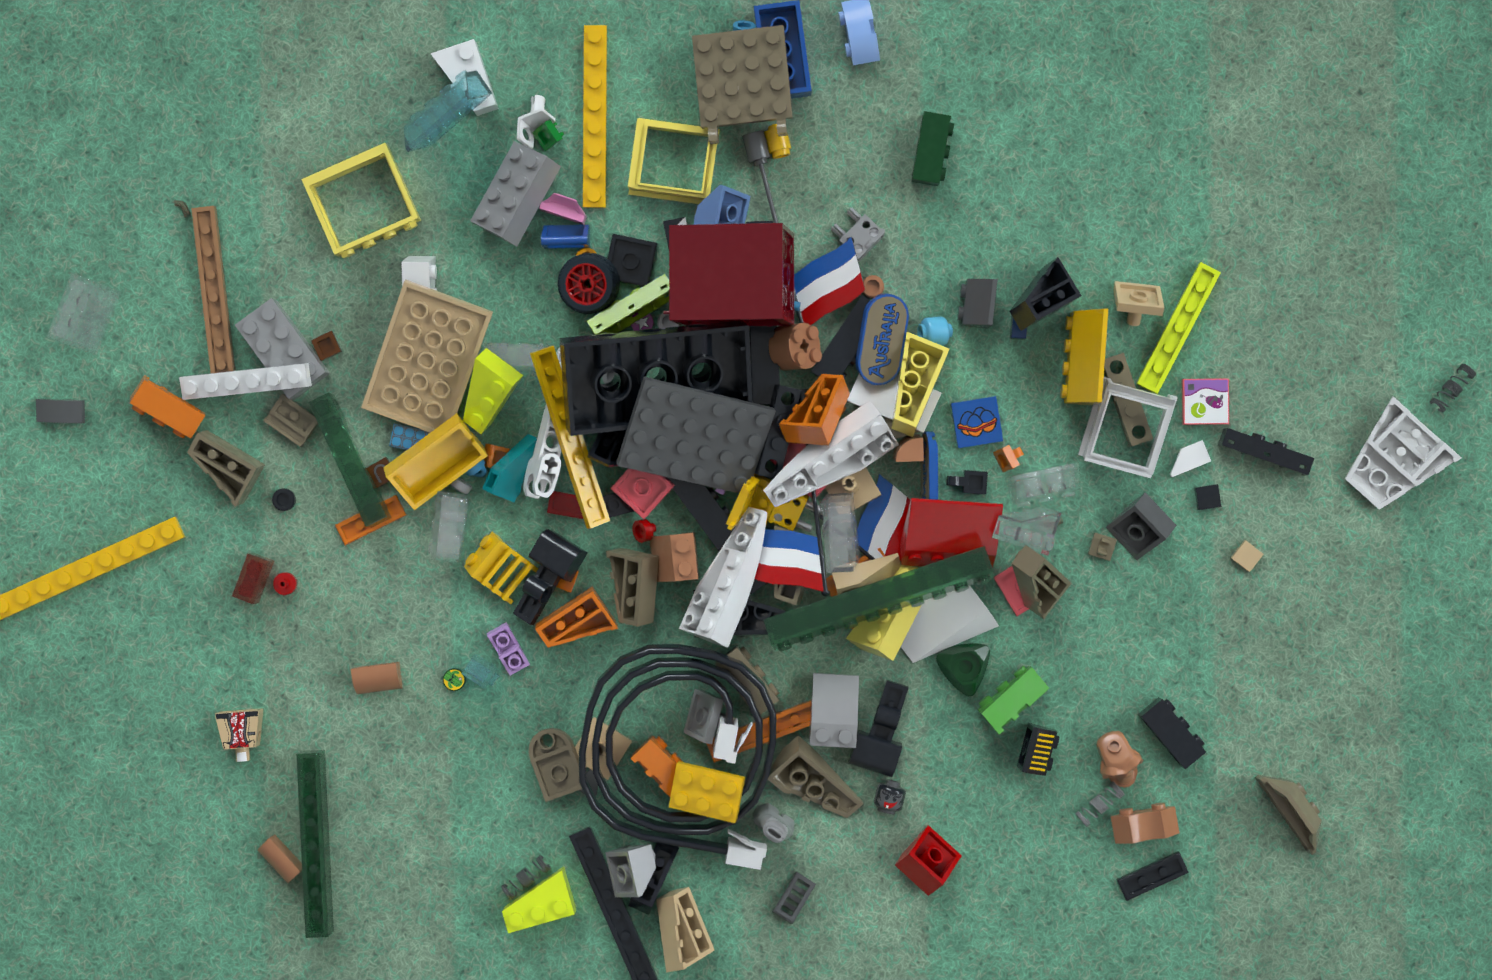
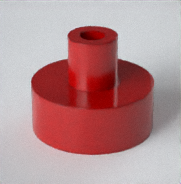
[632,519,656,543]
[273,572,297,595]

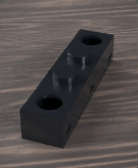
[754,384,801,478]
[1217,428,1314,476]

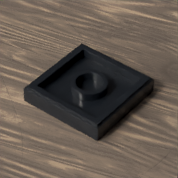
[607,234,658,287]

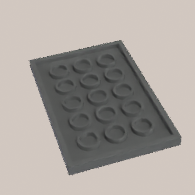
[616,377,776,493]

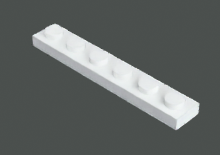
[179,363,312,400]

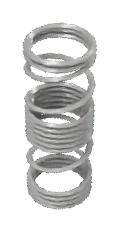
[1075,781,1125,827]

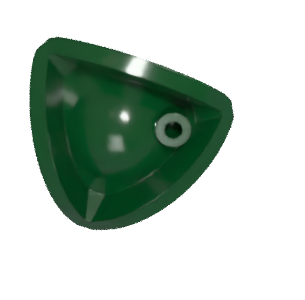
[936,643,990,697]

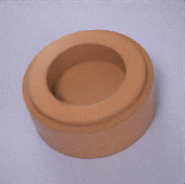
[863,275,884,298]

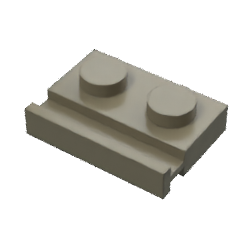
[263,394,321,447]

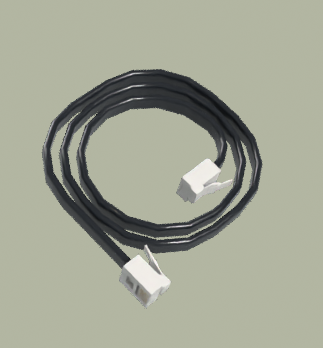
[579,644,776,870]

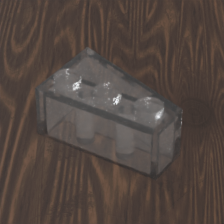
[428,491,471,563]

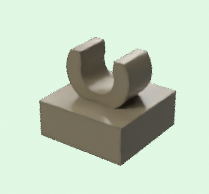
[1088,532,1117,561]

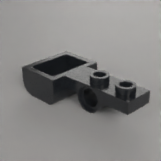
[513,529,588,626]
[848,680,909,777]

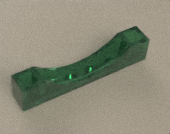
[308,393,392,528]

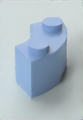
[838,0,880,65]

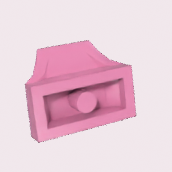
[539,193,587,225]

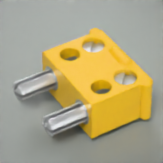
[768,494,821,532]

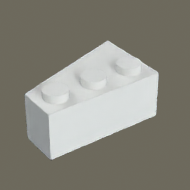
[431,39,499,116]

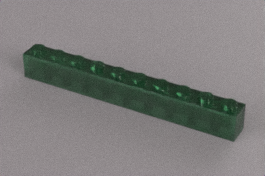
[764,546,994,651]

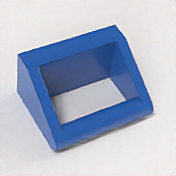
[541,225,590,249]

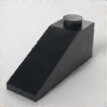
[628,843,680,915]

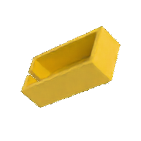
[383,413,488,510]

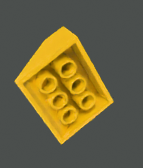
[1060,309,1109,405]

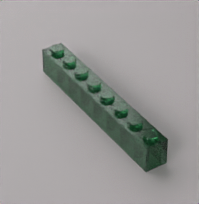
[296,750,334,938]

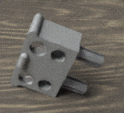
[831,208,885,262]

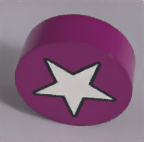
[631,312,654,331]

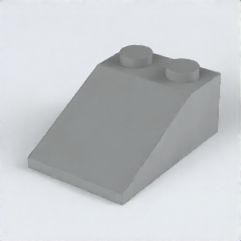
[809,673,859,748]

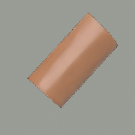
[893,434,924,462]
[351,662,403,694]
[257,834,306,883]

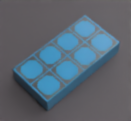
[389,424,430,450]

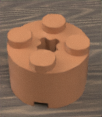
[769,323,822,371]

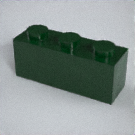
[911,111,954,186]

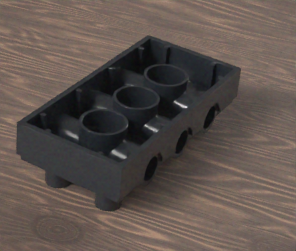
[559,320,753,436]

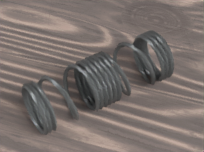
[1430,364,1476,412]
[501,855,551,900]

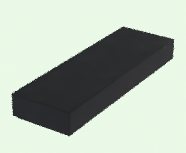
[1116,851,1189,901]

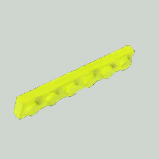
[1136,262,1221,394]

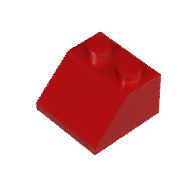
[895,825,962,896]

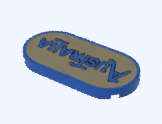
[856,293,909,385]
[920,431,938,500]

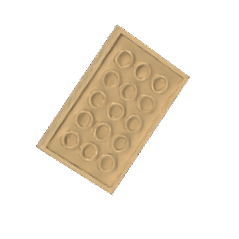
[361,279,493,433]

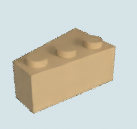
[656,887,715,973]

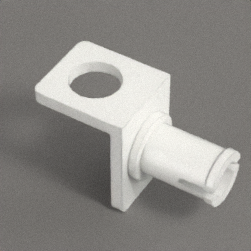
[517,95,556,149]

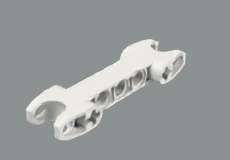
[523,347,562,499]

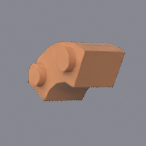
[1111,803,1180,844]

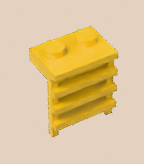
[726,474,774,530]
[464,531,538,604]

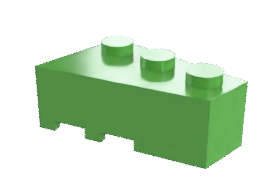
[977,666,1049,735]

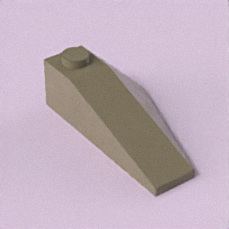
[768,736,863,818]

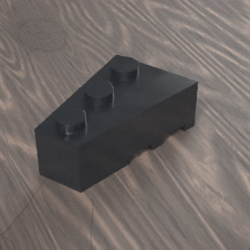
[1009,257,1082,331]

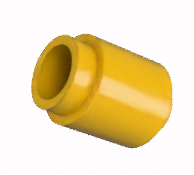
[764,124,791,159]

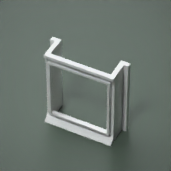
[1078,377,1178,478]

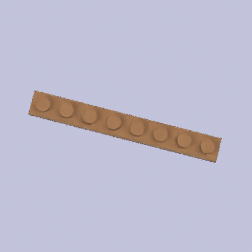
[191,206,235,373]

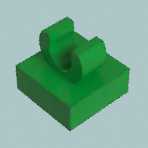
[532,119,564,151]

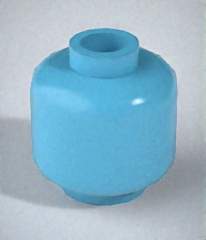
[917,316,953,346]

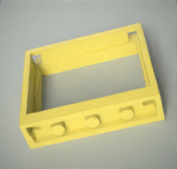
[301,143,421,258]

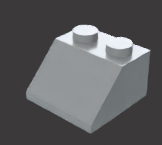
[605,844,656,897]

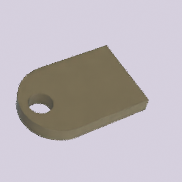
[529,728,582,802]

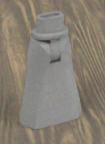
[753,803,794,843]

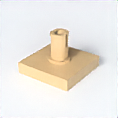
[1113,281,1164,326]
[826,467,881,517]
[575,717,632,780]

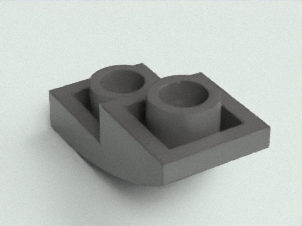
[36,398,85,423]

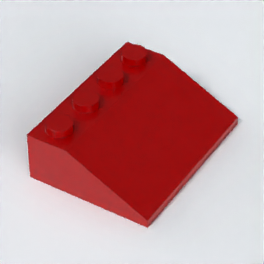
[900,498,1003,571]

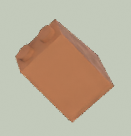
[650,532,699,582]

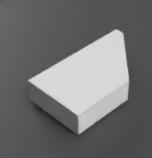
[1170,440,1211,477]

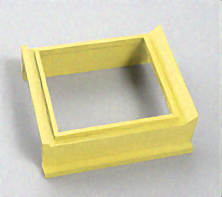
[628,118,720,204]

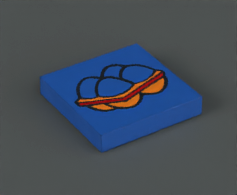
[951,396,1003,448]

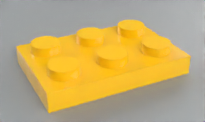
[669,761,745,823]

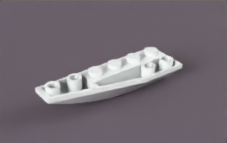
[764,401,899,507]
[679,507,767,648]

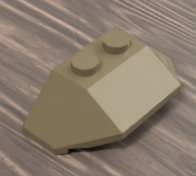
[1255,774,1322,855]

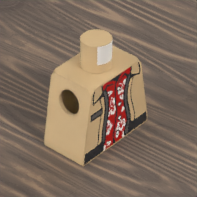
[215,708,263,762]

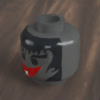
[874,779,906,815]

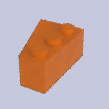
[779,374,850,446]
[130,375,205,439]
[535,586,618,648]
[630,735,683,797]

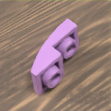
[487,622,530,676]

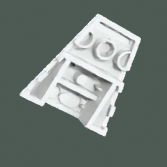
[1345,396,1462,510]
[901,567,999,663]

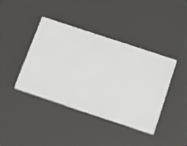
[847,373,942,433]

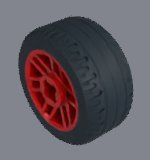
[558,253,620,314]

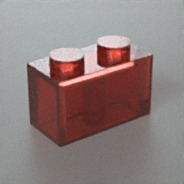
[232,553,275,604]

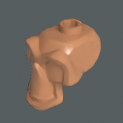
[1096,731,1143,788]

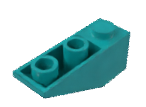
[482,434,537,503]

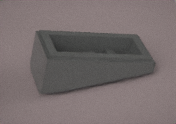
[772,872,816,924]

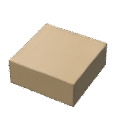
[1231,540,1264,572]

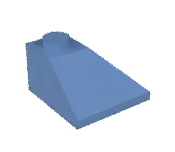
[693,185,751,225]

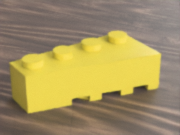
[891,332,949,437]
[846,565,934,661]

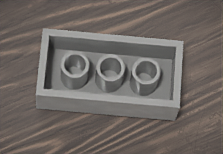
[470,141,561,247]
[235,298,330,400]

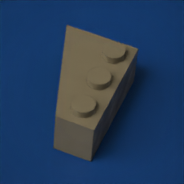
[187,430,265,507]
[1012,545,1072,619]
[715,645,780,714]

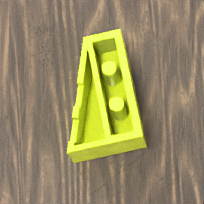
[463,348,523,434]
[502,866,576,933]

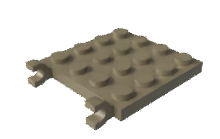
[692,25,793,144]

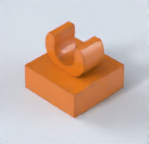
[993,445,1024,473]

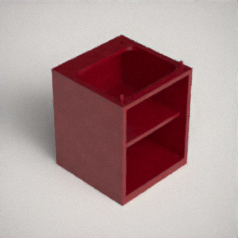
[663,223,794,326]

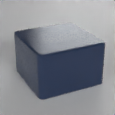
[1010,316,1027,340]

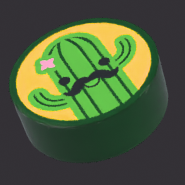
[443,668,466,691]

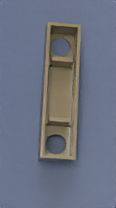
[1104,353,1153,447]

